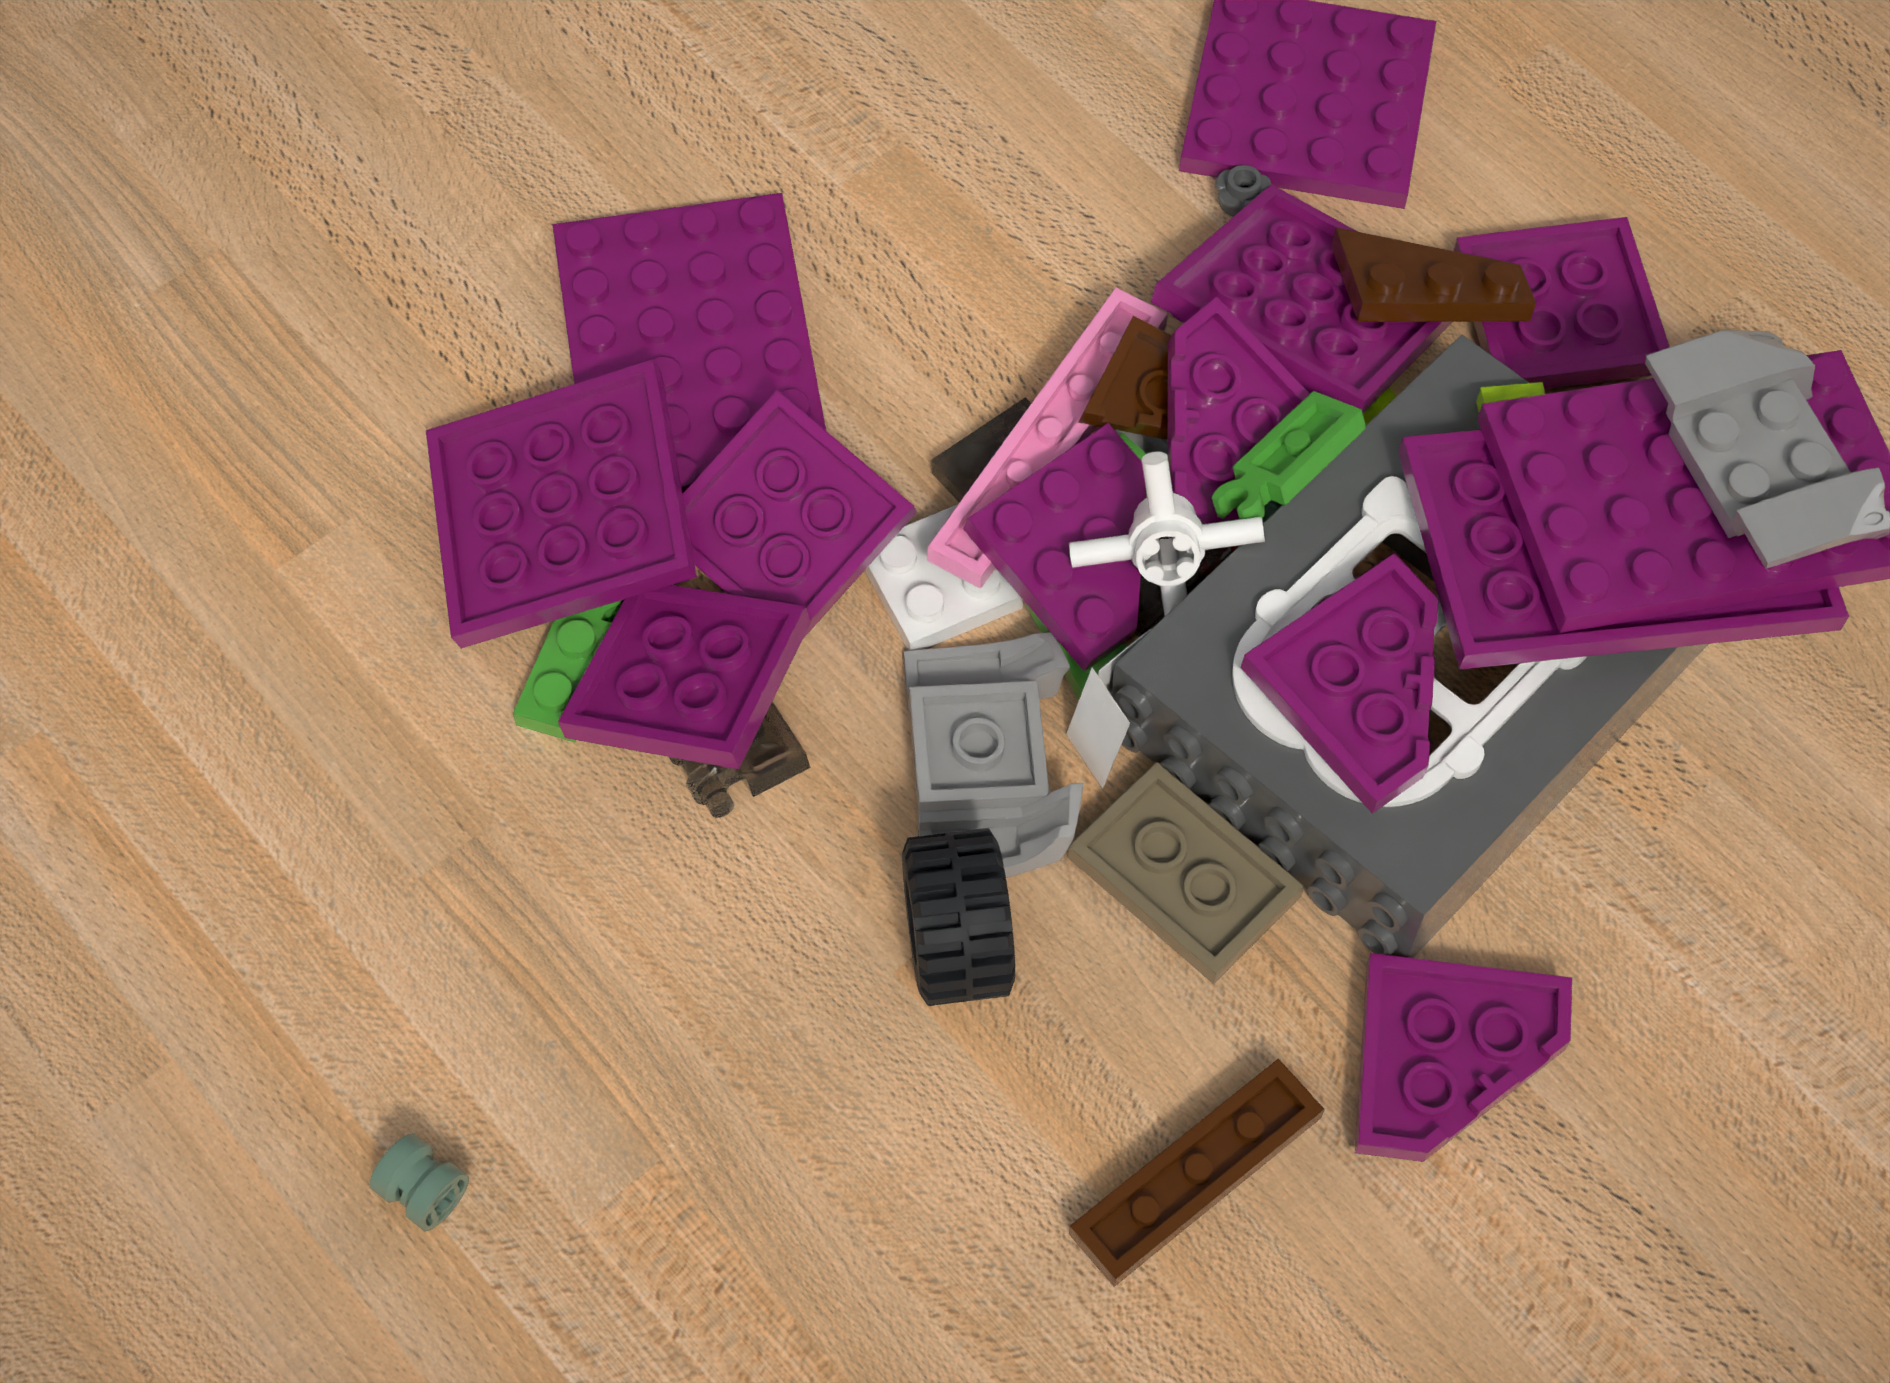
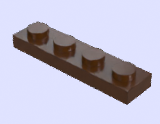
[1069,1058,1325,1287]

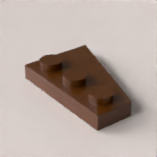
[1331,227,1536,322]
[1078,316,1172,440]

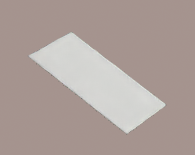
[1066,667,1130,789]

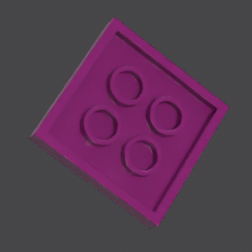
[1453,217,1670,389]
[683,390,917,639]
[558,585,811,769]

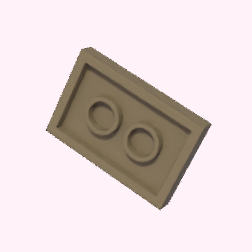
[1067,762,1304,984]

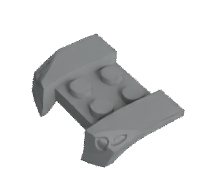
[1645,330,1890,569]
[903,632,1083,878]

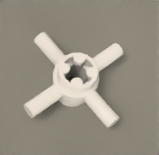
[1069,452,1265,616]

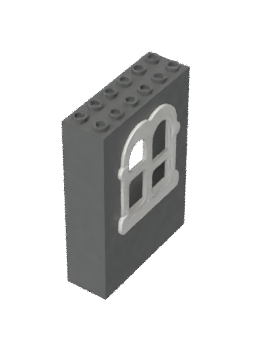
[1111,334,1708,958]

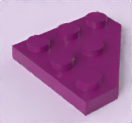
[1168,296,1310,524]
[963,423,1146,672]
[1240,553,1438,814]
[1355,953,1572,1162]

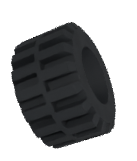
[902,828,1015,1006]

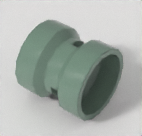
[369,1133,469,1232]

